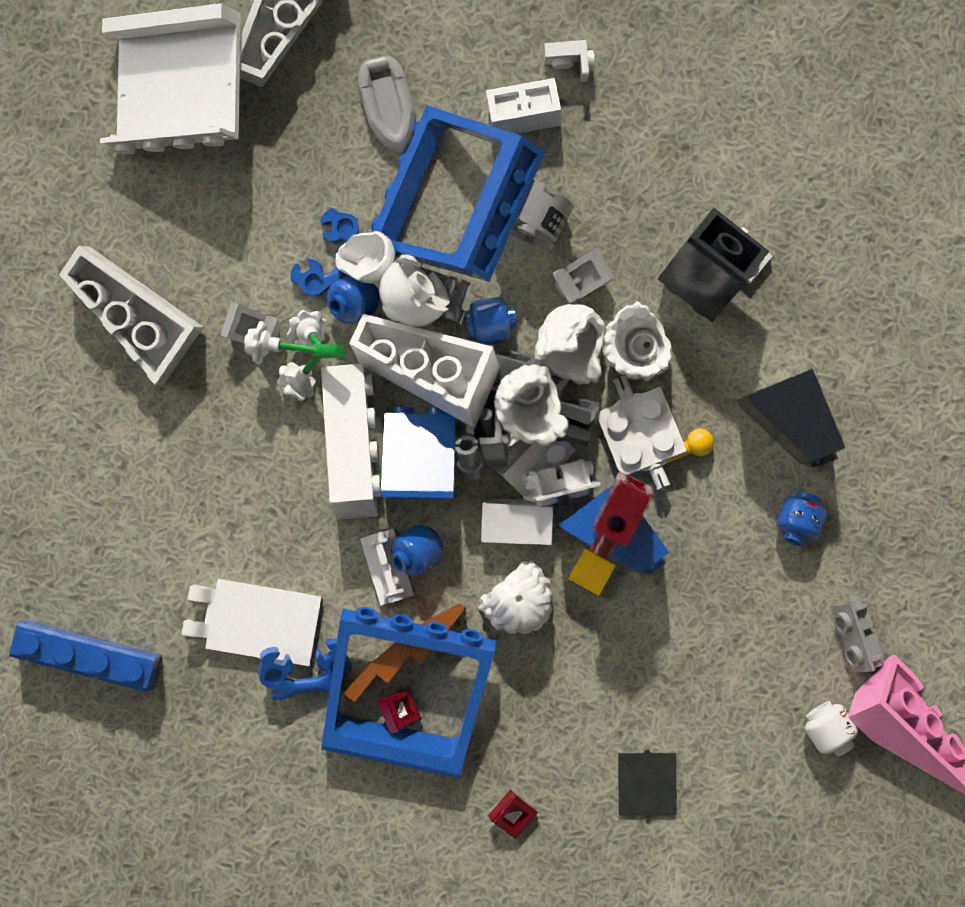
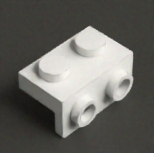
[492,439,576,501]

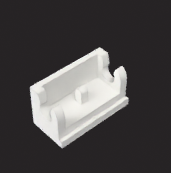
[486,78,561,134]
[481,498,553,545]

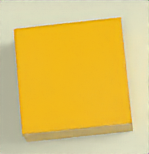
[568,548,616,596]

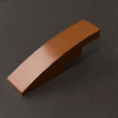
[343,603,465,702]

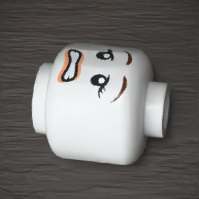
[805,701,858,757]

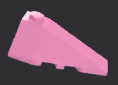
[848,655,965,795]

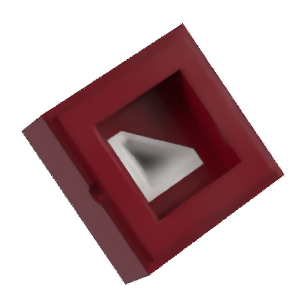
[377,687,422,734]
[488,789,538,839]

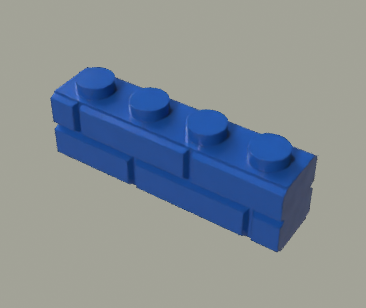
[9,620,162,692]

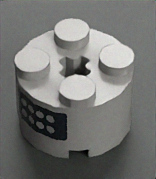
[510,179,574,251]

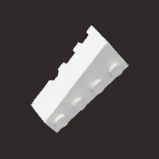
[240,0,324,87]
[59,246,203,385]
[350,314,500,428]
[321,363,381,520]

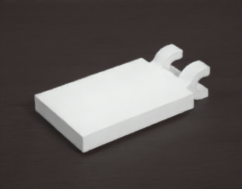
[181,579,322,666]

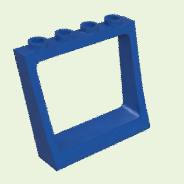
[371,105,545,282]
[321,607,496,779]

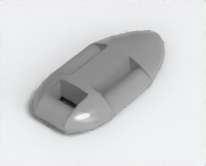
[358,55,416,154]

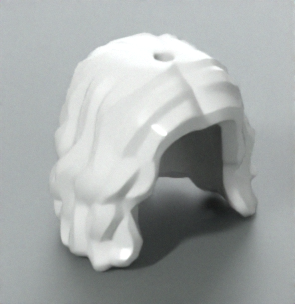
[603,302,672,381]
[534,304,605,385]
[495,364,568,445]
[479,561,553,634]

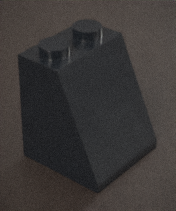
[657,208,769,322]
[737,368,846,467]

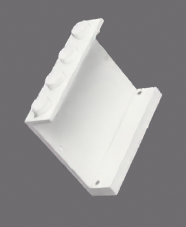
[100,3,241,155]

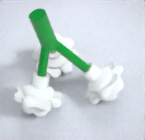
[244,310,346,401]

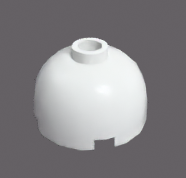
[379,255,450,327]

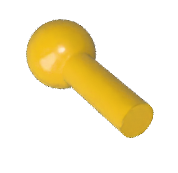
[666,429,714,464]

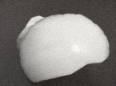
[335,231,395,283]

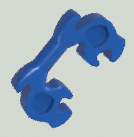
[290,208,359,297]
[258,638,352,700]

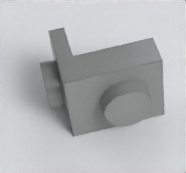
[553,249,615,303]
[220,303,282,353]

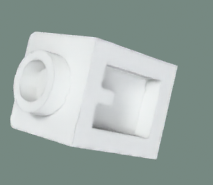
[543,40,595,82]

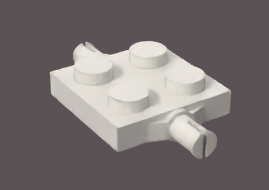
[597,375,687,490]

